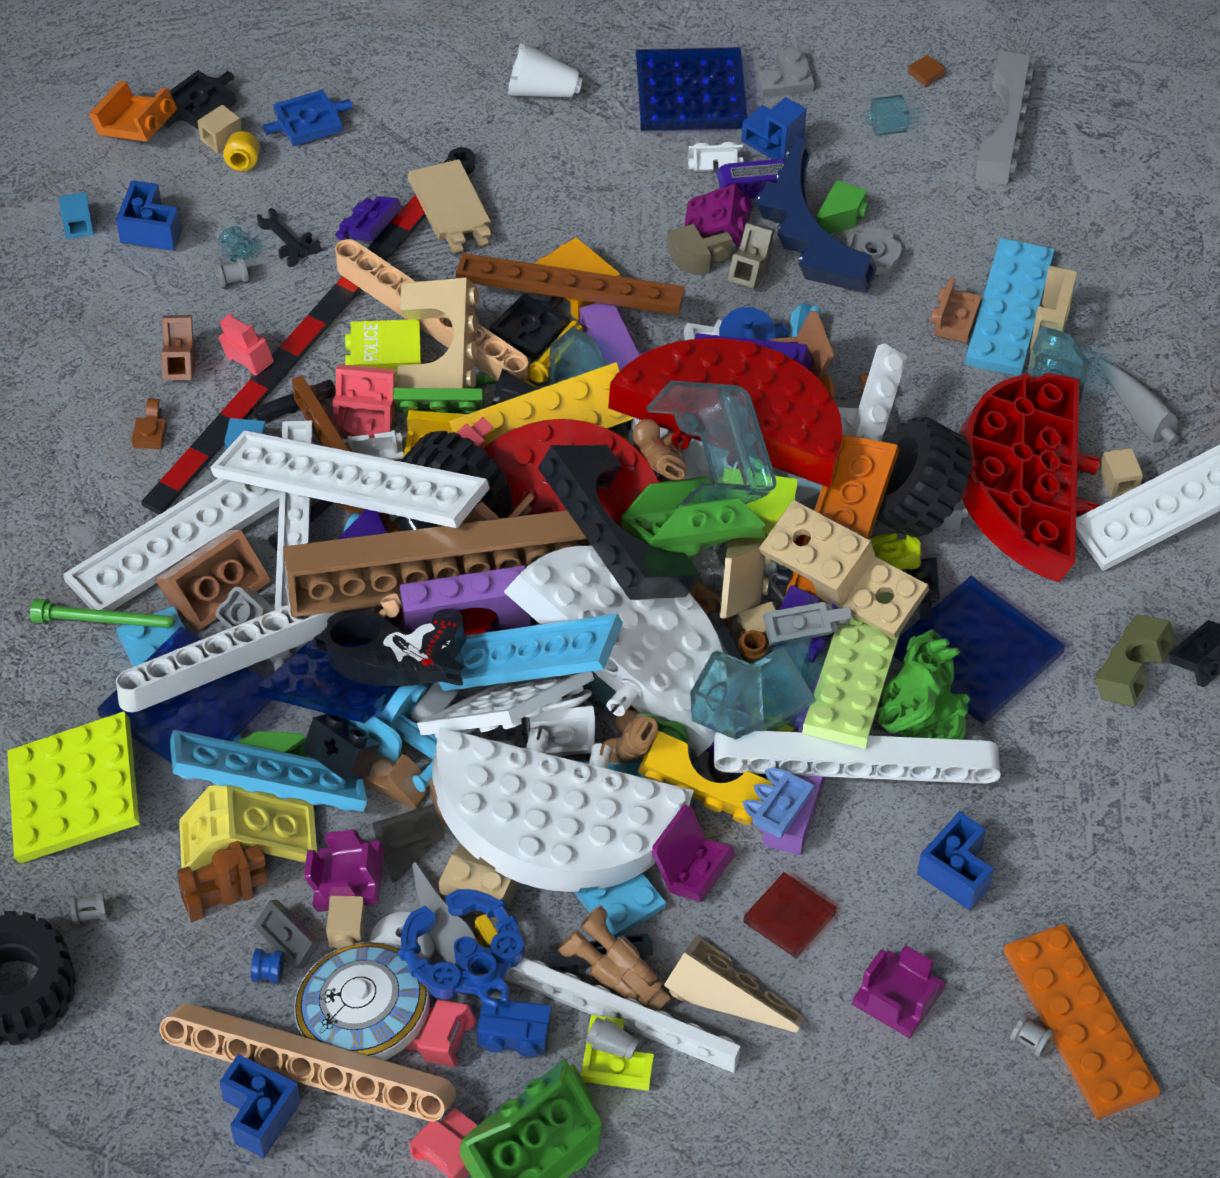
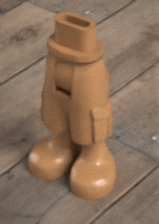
[632,419,687,480]
[600,710,658,763]
[557,904,671,1011]

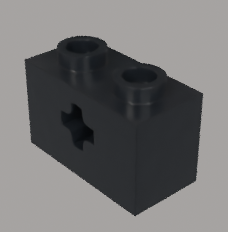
[303,712,380,782]

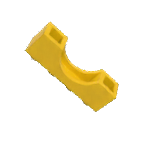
[638,731,774,826]

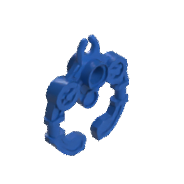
[398,889,525,1008]

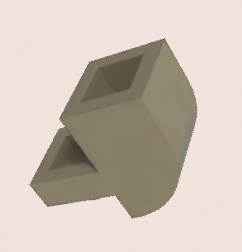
[727,222,775,288]
[667,224,732,275]

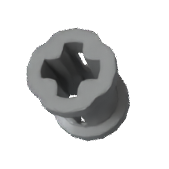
[214,257,249,288]
[69,891,107,926]
[1010,1014,1055,1058]

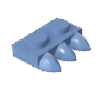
[742,768,814,839]

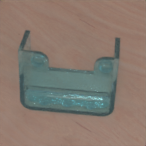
[647,381,776,509]

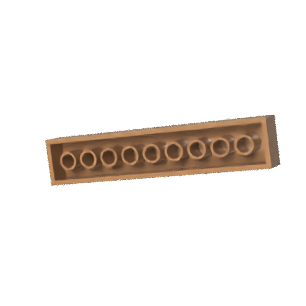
[283,510,592,617]

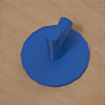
[719,307,776,341]

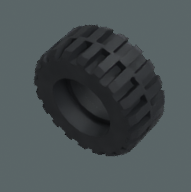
[876,417,972,537]
[400,431,512,519]
[0,911,76,1046]

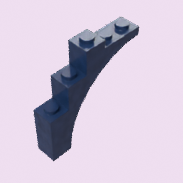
[756,136,877,293]

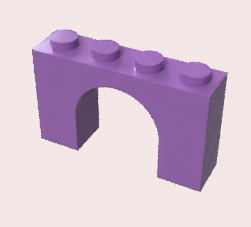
[400,565,531,633]

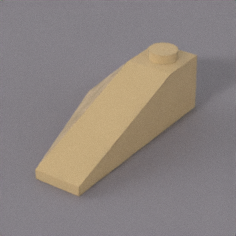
[664,935,805,1032]

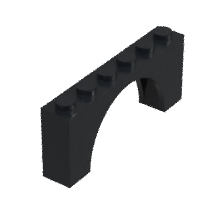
[538,445,701,600]

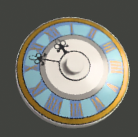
[294,942,430,1060]

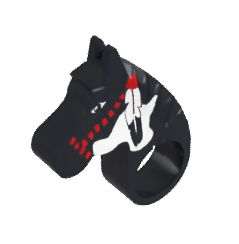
[324,609,466,686]

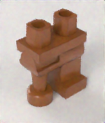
[177,841,268,923]

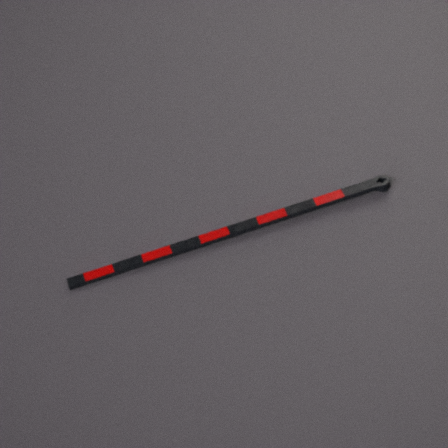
[141,147,475,515]

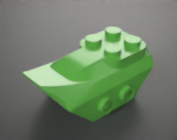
[621,476,768,560]
[460,1058,604,1178]

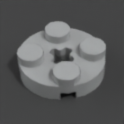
[846,227,902,277]

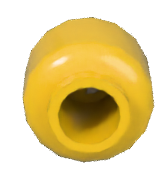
[223,131,261,172]

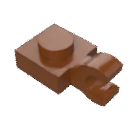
[131,398,167,450]

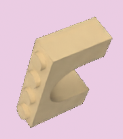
[397,278,479,388]

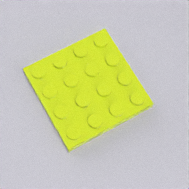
[7,711,140,864]

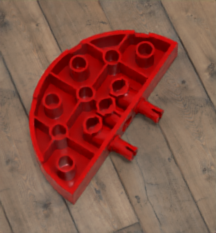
[608,338,842,488]
[958,373,1100,583]
[484,419,663,528]

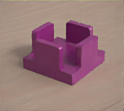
[304,829,385,912]
[852,945,946,1039]

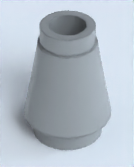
[585,1017,639,1060]

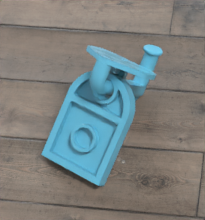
[346,681,437,792]

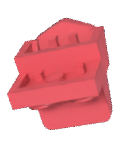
[333,364,397,438]

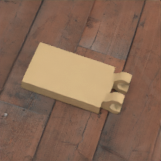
[408,159,491,254]

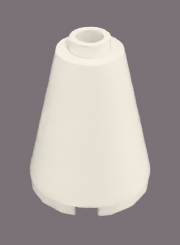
[507,42,583,97]

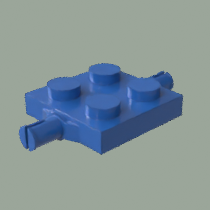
[263,89,352,146]

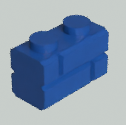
[477,998,552,1057]

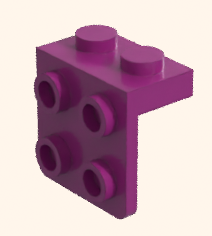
[684,184,752,247]
[652,805,735,902]

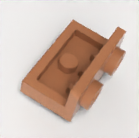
[931,278,982,343]

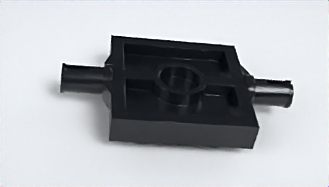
[164,70,237,130]
[489,293,569,360]

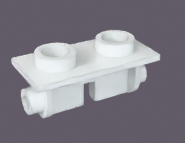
[687,142,743,172]
[342,430,404,460]

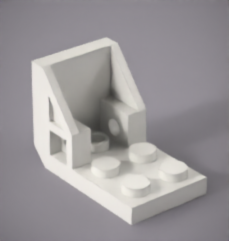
[525,685,595,756]

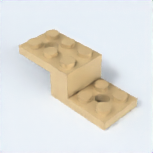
[759,500,929,639]

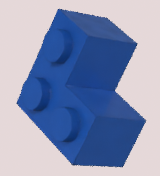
[741,97,807,159]
[116,180,181,250]
[917,811,994,911]
[219,1054,301,1158]

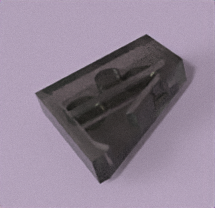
[372,804,444,883]

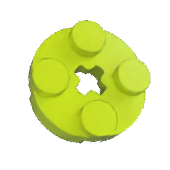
[870,533,922,570]

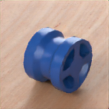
[251,948,284,985]

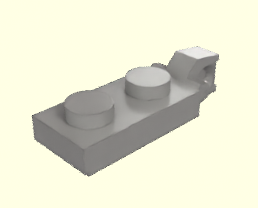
[763,602,852,646]

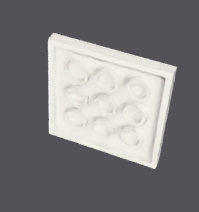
[417,671,594,738]

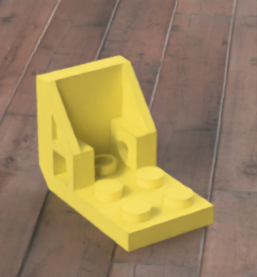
[179,785,317,871]

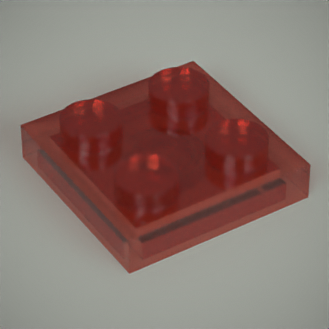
[743,872,837,959]

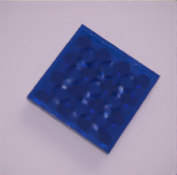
[636,47,748,131]
[894,576,1065,725]
[97,626,278,763]
[258,639,400,724]

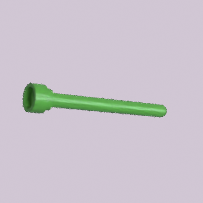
[30,598,175,628]

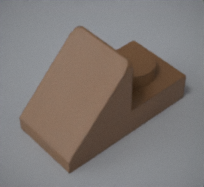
[363,754,430,810]

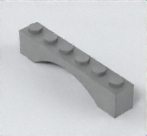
[975,50,1034,184]

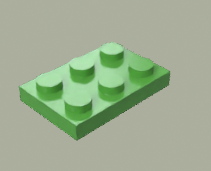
[393,388,485,416]

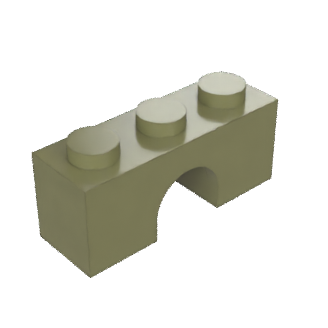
[1095,614,1176,707]

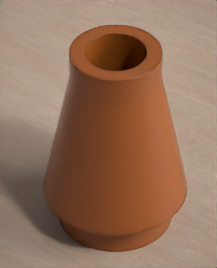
[738,630,769,671]

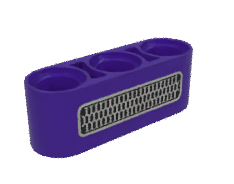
[716,159,786,199]

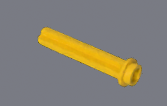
[528,321,583,383]

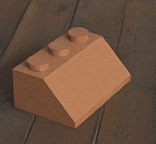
[155,529,271,631]

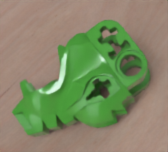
[878,629,970,740]

